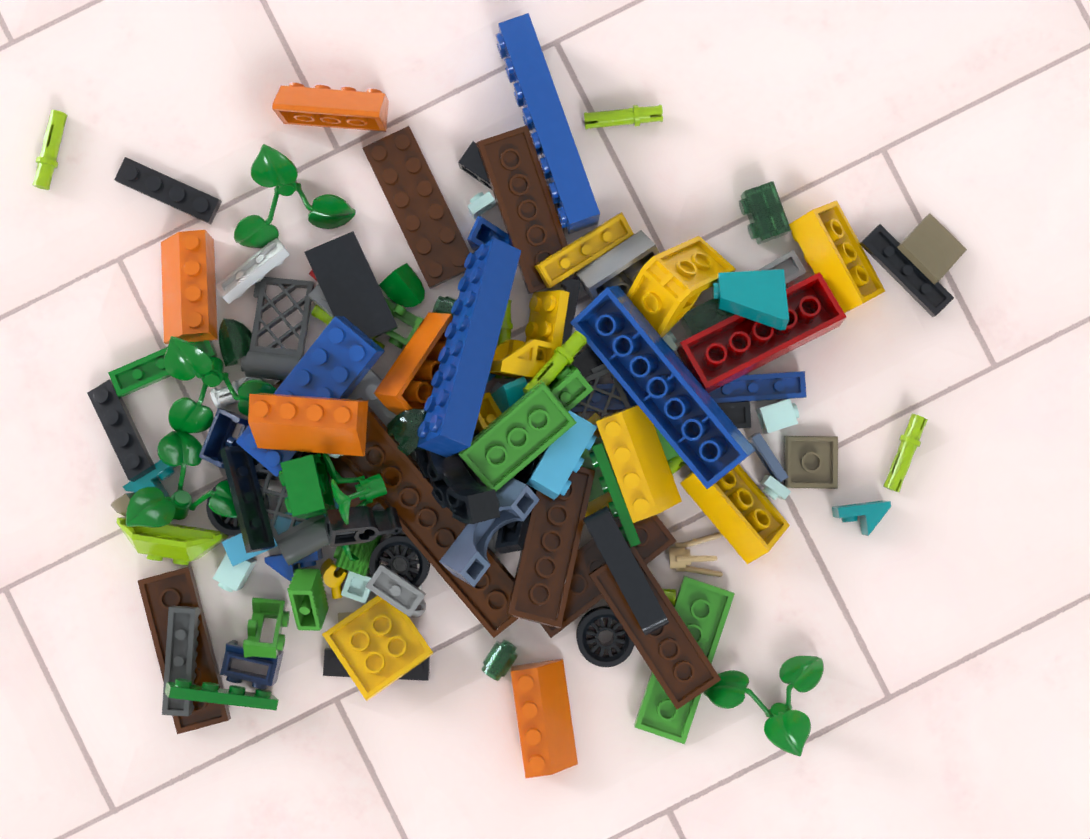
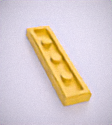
[535,212,634,289]

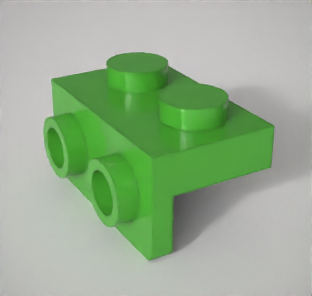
[548,364,594,412]

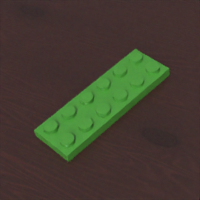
[634,576,735,744]

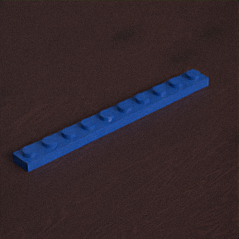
[570,371,807,412]

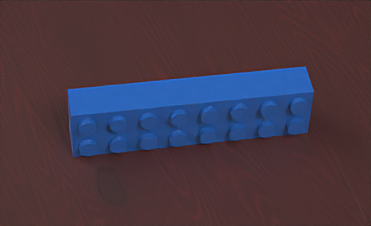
[495,13,600,234]
[417,237,521,458]
[570,286,756,489]

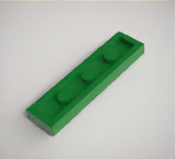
[108,340,217,397]
[589,442,641,547]
[165,679,279,710]

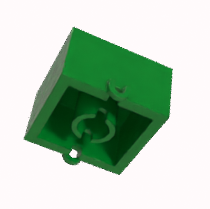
[279,454,336,519]

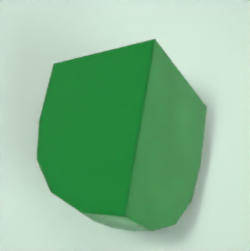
[379,263,425,307]

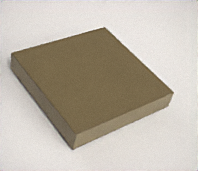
[897,213,967,284]
[784,436,838,489]

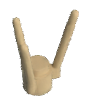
[669,532,723,577]

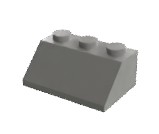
[576,230,659,301]

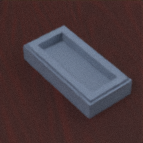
[748,433,788,482]

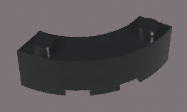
[414,445,500,524]

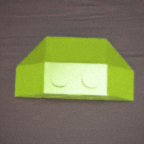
[116,517,229,565]

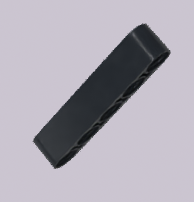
[583,506,669,636]

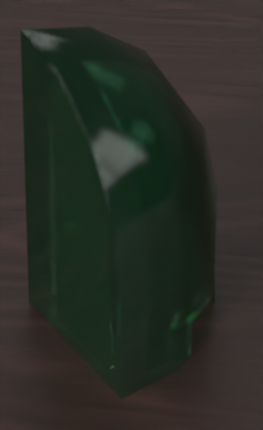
[218,319,252,367]
[387,409,426,456]

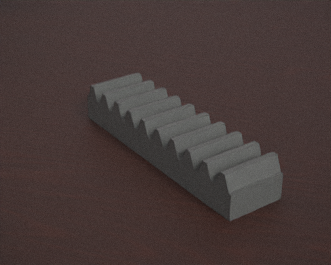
[162,606,201,716]

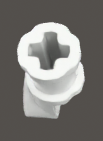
[211,377,266,410]

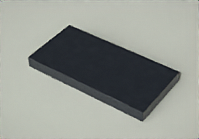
[304,231,398,339]

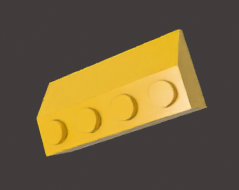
[788,200,885,313]
[596,405,682,523]
[680,464,790,564]

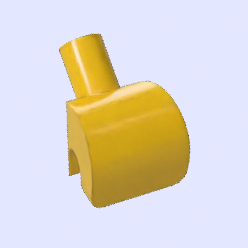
[320,558,348,599]

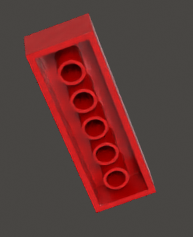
[677,272,846,393]

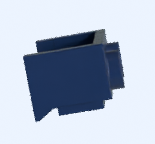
[199,408,249,469]
[220,640,284,689]

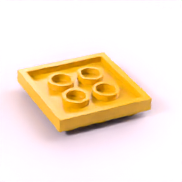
[322,595,434,701]

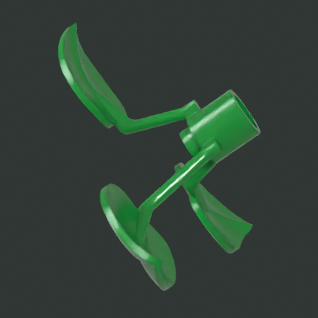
[234,144,356,248]
[164,336,277,433]
[126,431,237,527]
[322,453,387,561]
[703,656,824,757]

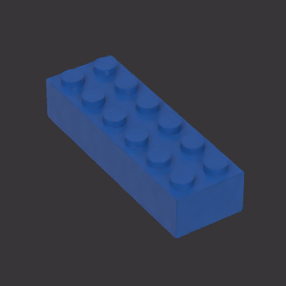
[236,316,385,477]

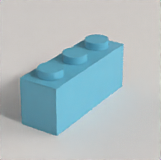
[526,410,597,500]

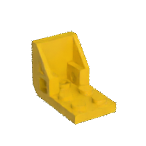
[627,236,736,337]
[490,290,570,380]

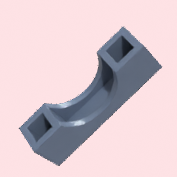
[439,478,540,587]

